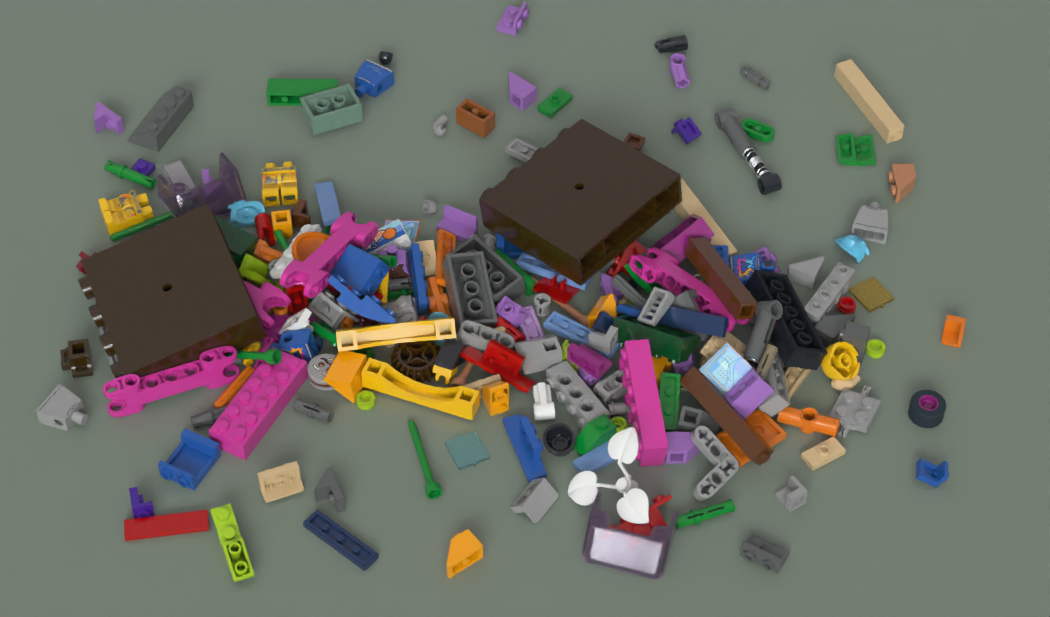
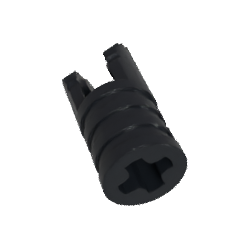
[654,35,688,53]

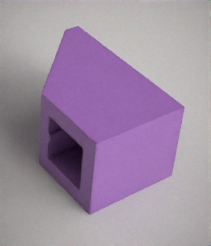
[508,72,537,111]
[665,431,704,464]

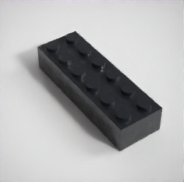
[745,269,828,370]

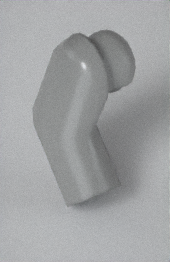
[432,115,448,136]

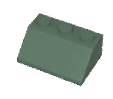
[300,83,363,135]

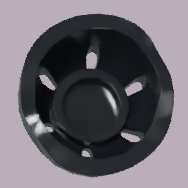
[543,423,576,457]

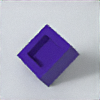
[131,158,156,176]

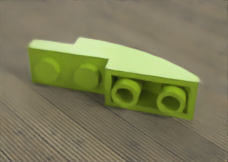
[210,503,255,583]

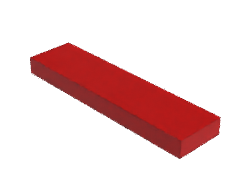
[124,510,209,541]

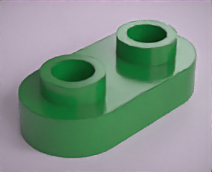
[741,118,775,142]

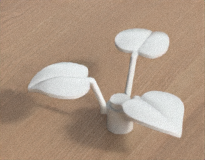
[568,427,649,524]

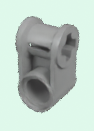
[593,370,627,405]

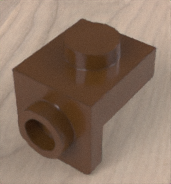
[292,199,311,229]

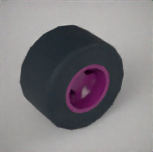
[908,390,946,428]

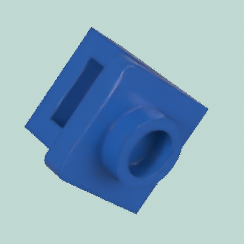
[916,459,949,487]

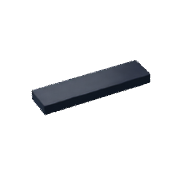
[655,304,728,337]
[303,509,379,571]

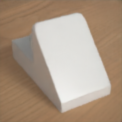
[279,308,314,335]

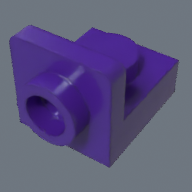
[671,117,702,145]
[129,487,155,518]

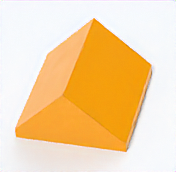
[323,351,367,403]

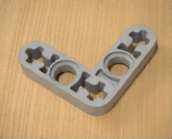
[691,426,739,501]

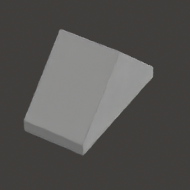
[787,256,824,289]

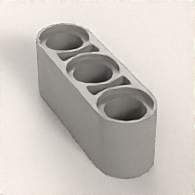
[162,160,199,205]
[456,320,515,353]

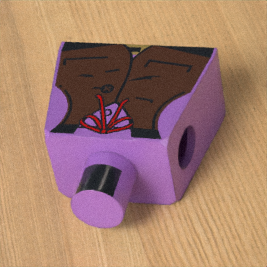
[379,245,412,284]

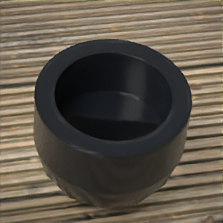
[379,51,393,65]

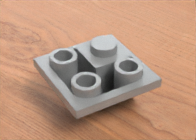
[514,334,562,375]

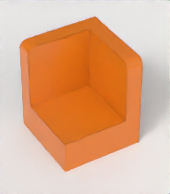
[941,314,966,348]

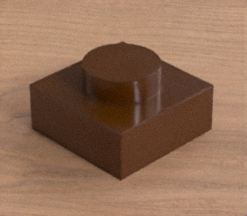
[624,133,645,151]

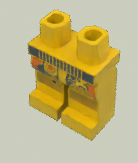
[262,161,299,207]
[98,191,154,236]

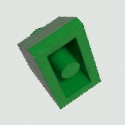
[574,413,616,457]

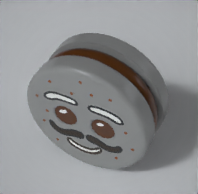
[307,353,336,391]

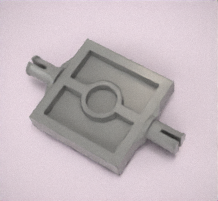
[829,385,881,438]

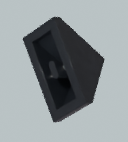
[434,339,466,370]

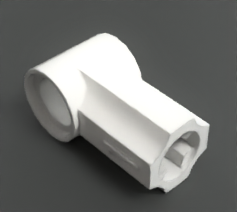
[533,382,555,421]

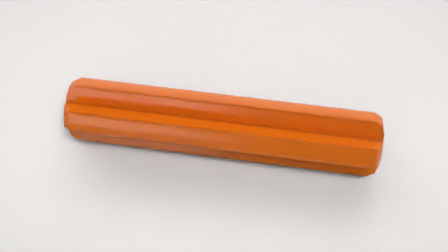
[214,366,255,409]

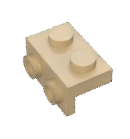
[257,461,304,503]

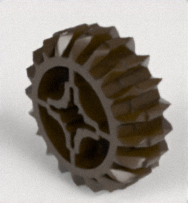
[391,340,441,383]

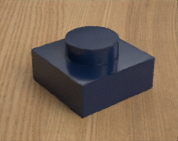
[591,311,614,334]

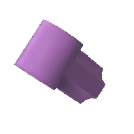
[669,53,690,89]

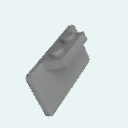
[308,288,360,330]

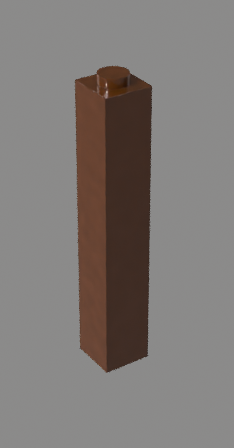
[684,238,758,320]
[680,366,774,465]

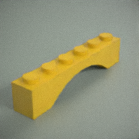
[336,317,456,352]
[361,358,480,421]

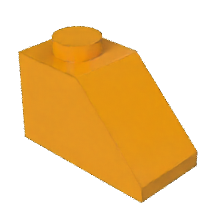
[446,529,483,579]

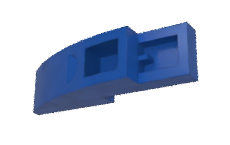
[327,275,398,323]

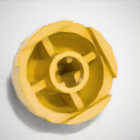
[821,342,860,380]

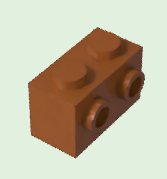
[456,98,495,138]

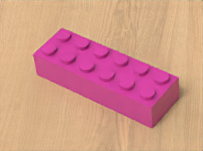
[618,339,668,467]
[209,347,308,460]

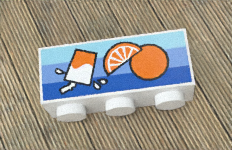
[357,219,411,254]

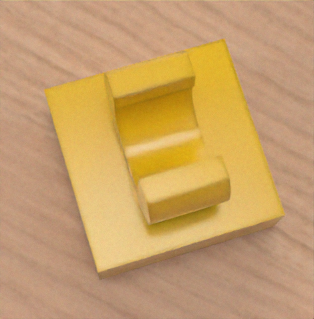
[432,365,459,384]

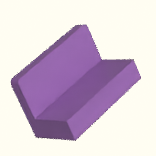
[437,205,478,242]
[724,368,774,418]

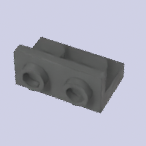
[740,533,790,574]

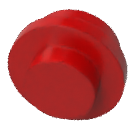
[837,297,856,314]

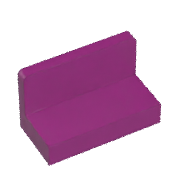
[567,342,612,379]

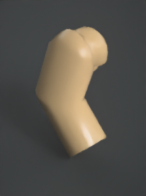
[831,375,860,391]

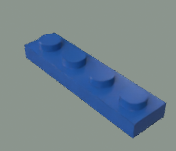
[409,243,430,316]

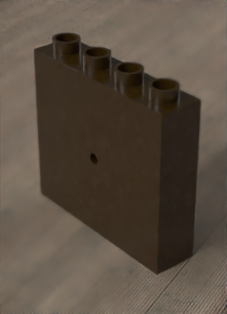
[479,119,682,286]
[78,203,267,379]

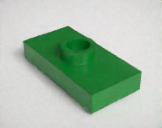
[537,88,573,118]

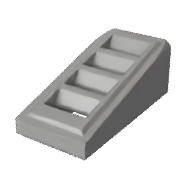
[637,286,675,327]

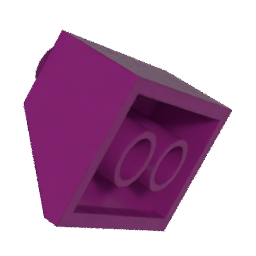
[649,214,714,266]

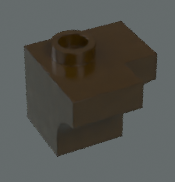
[60,339,93,378]

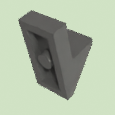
[314,467,346,513]

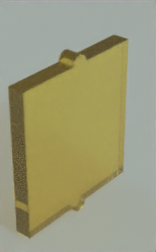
[849,277,894,313]

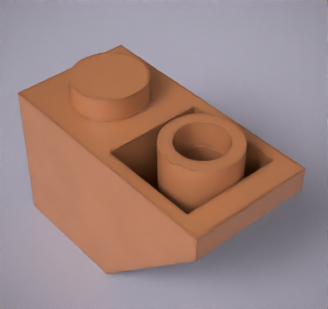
[887,163,916,203]

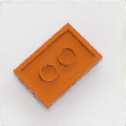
[716,409,787,467]

